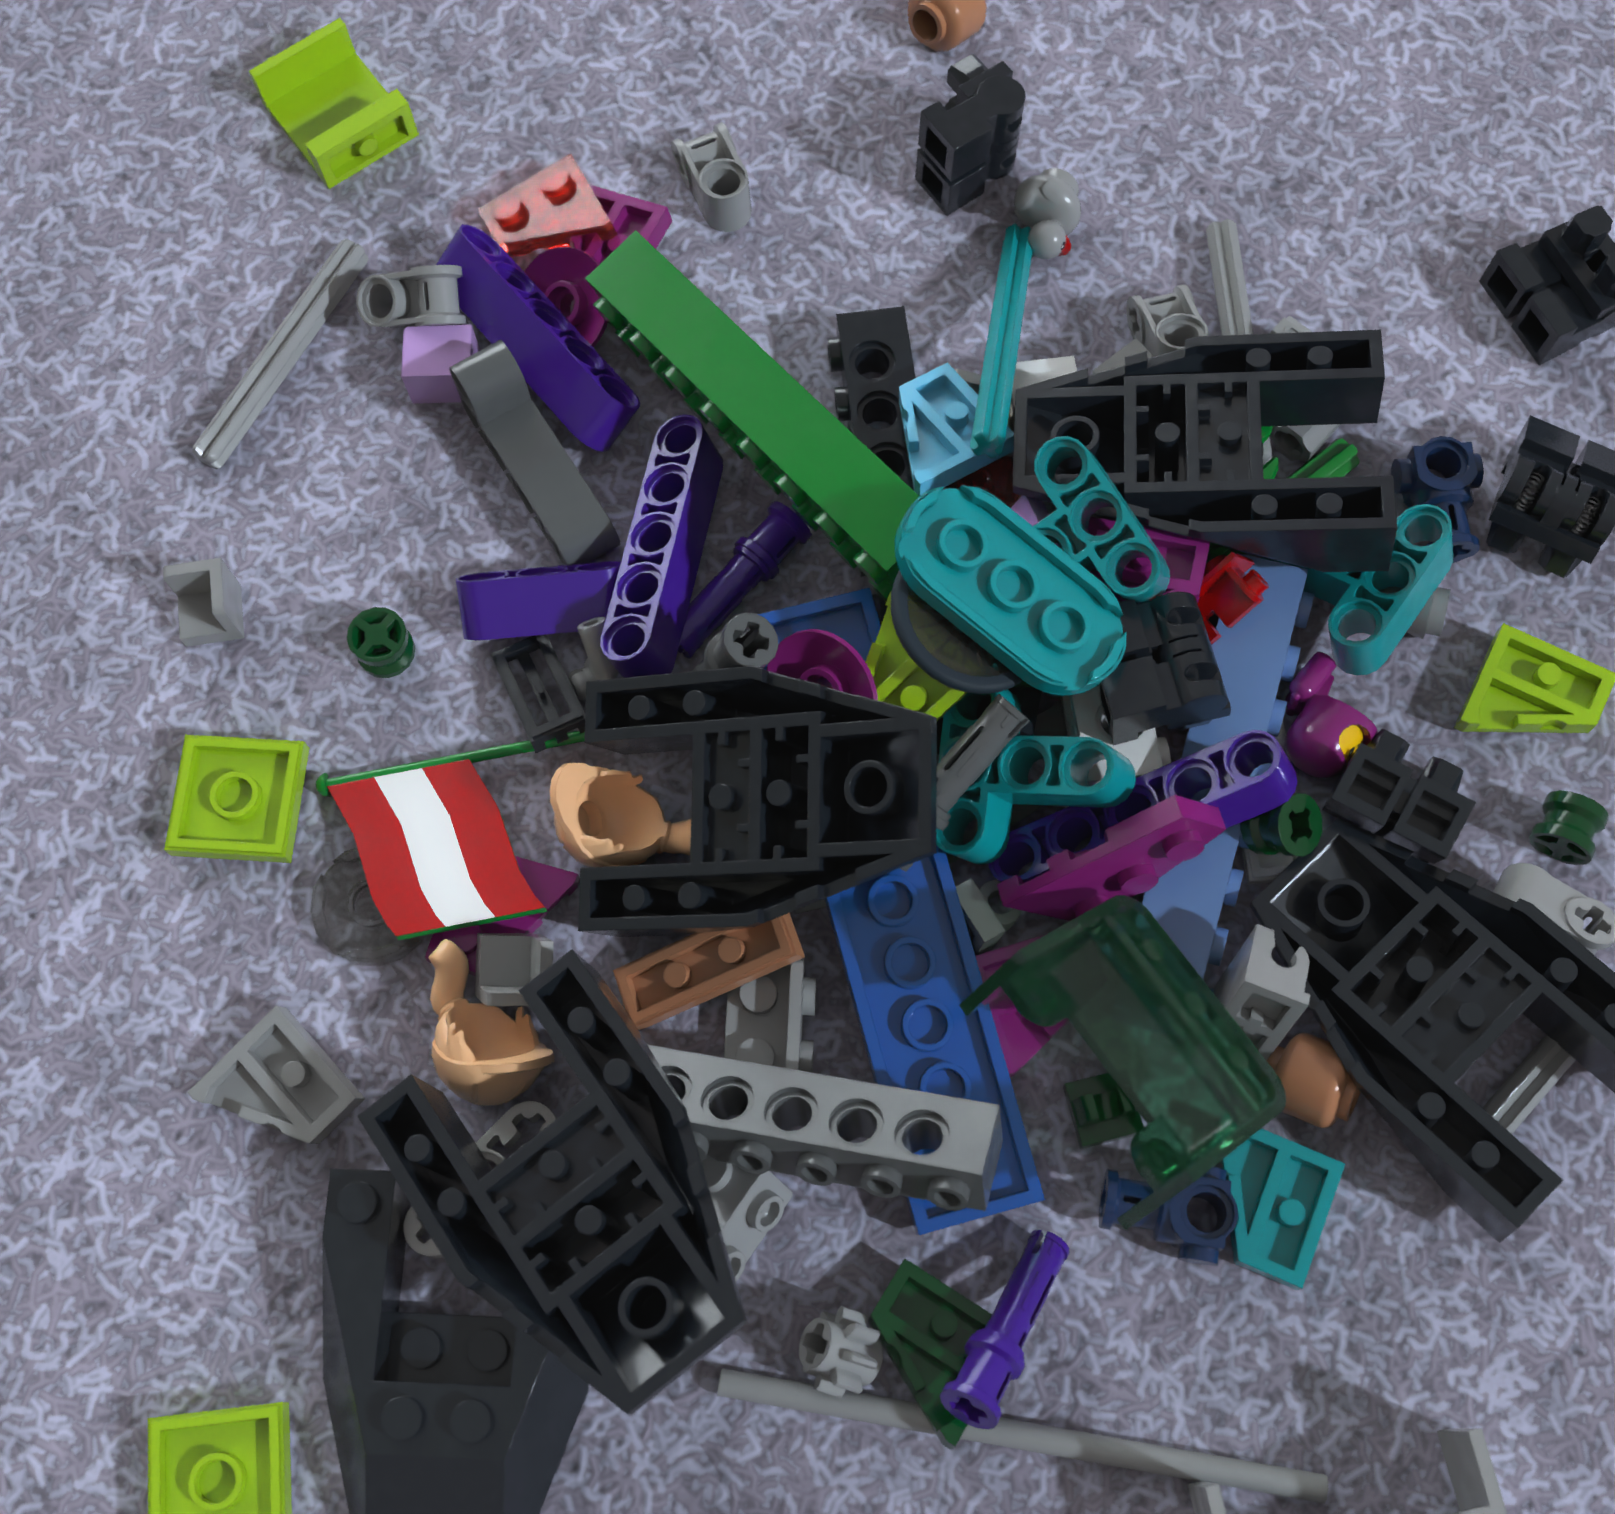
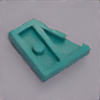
[1217,1113,1345,1290]

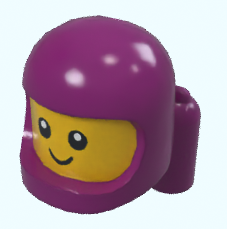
[1285,652,1378,778]

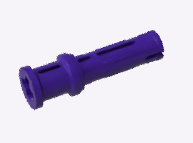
[678,501,812,659]
[940,1230,1070,1430]

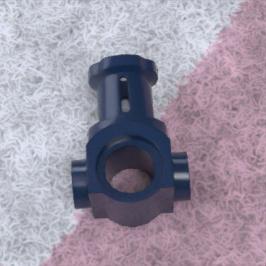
[1391,436,1484,563]
[1099,1165,1238,1266]

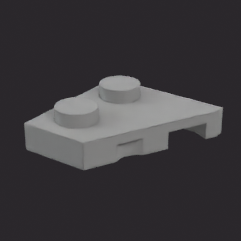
[187,1006,366,1144]

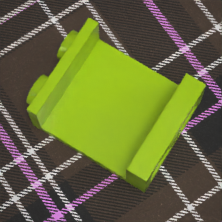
[249,18,419,189]

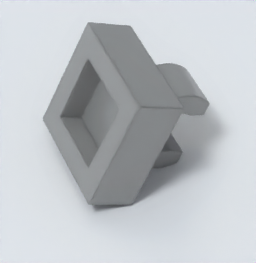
[955,878,1021,956]

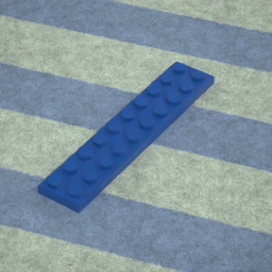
[758,587,1045,1235]

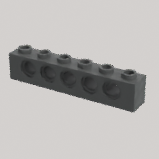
[648,1045,1003,1211]

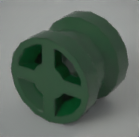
[347,607,415,678]
[1529,790,1609,865]
[1240,793,1323,856]

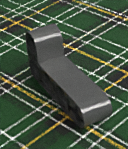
[449,340,621,565]

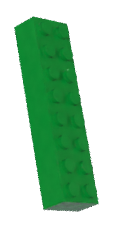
[585,230,919,602]

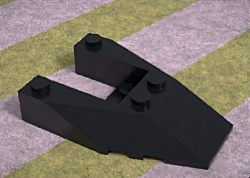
[1012,329,1397,572]
[578,666,937,937]
[1250,818,1615,1243]
[357,949,747,1415]
[322,1168,590,1514]

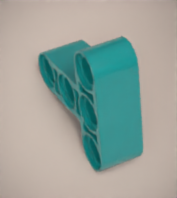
[1033,436,1170,604]
[1261,504,1453,676]
[936,674,1136,865]

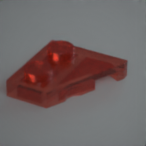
[478,153,618,257]

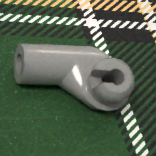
[568,617,619,701]

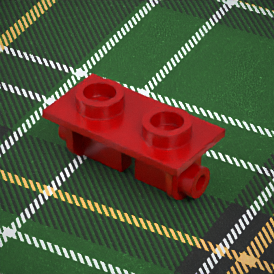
[1198,552,1269,645]

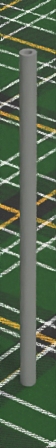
[717,1368,1328,1503]

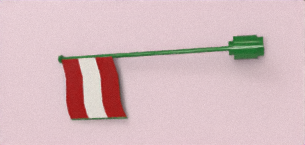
[316,730,585,940]

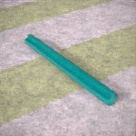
[970,223,1033,459]

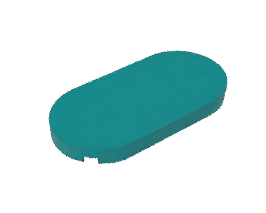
[894,485,1126,695]

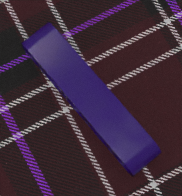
[436,224,641,452]
[600,414,723,678]
[989,730,1298,883]

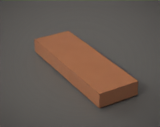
[613,913,805,1030]

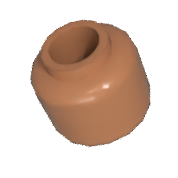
[908,0,987,51]
[1261,1032,1361,1129]

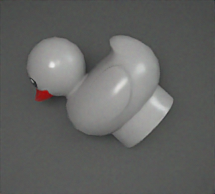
[1014,168,1081,259]

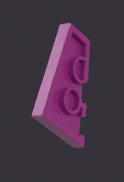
[997,795,1226,926]

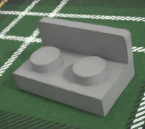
[724,959,816,1073]

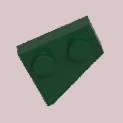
[868,1258,992,1451]

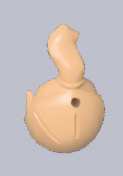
[550,762,691,867]
[428,939,555,1106]

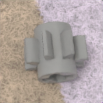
[799,1306,883,1398]

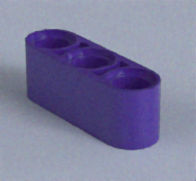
[456,561,621,640]

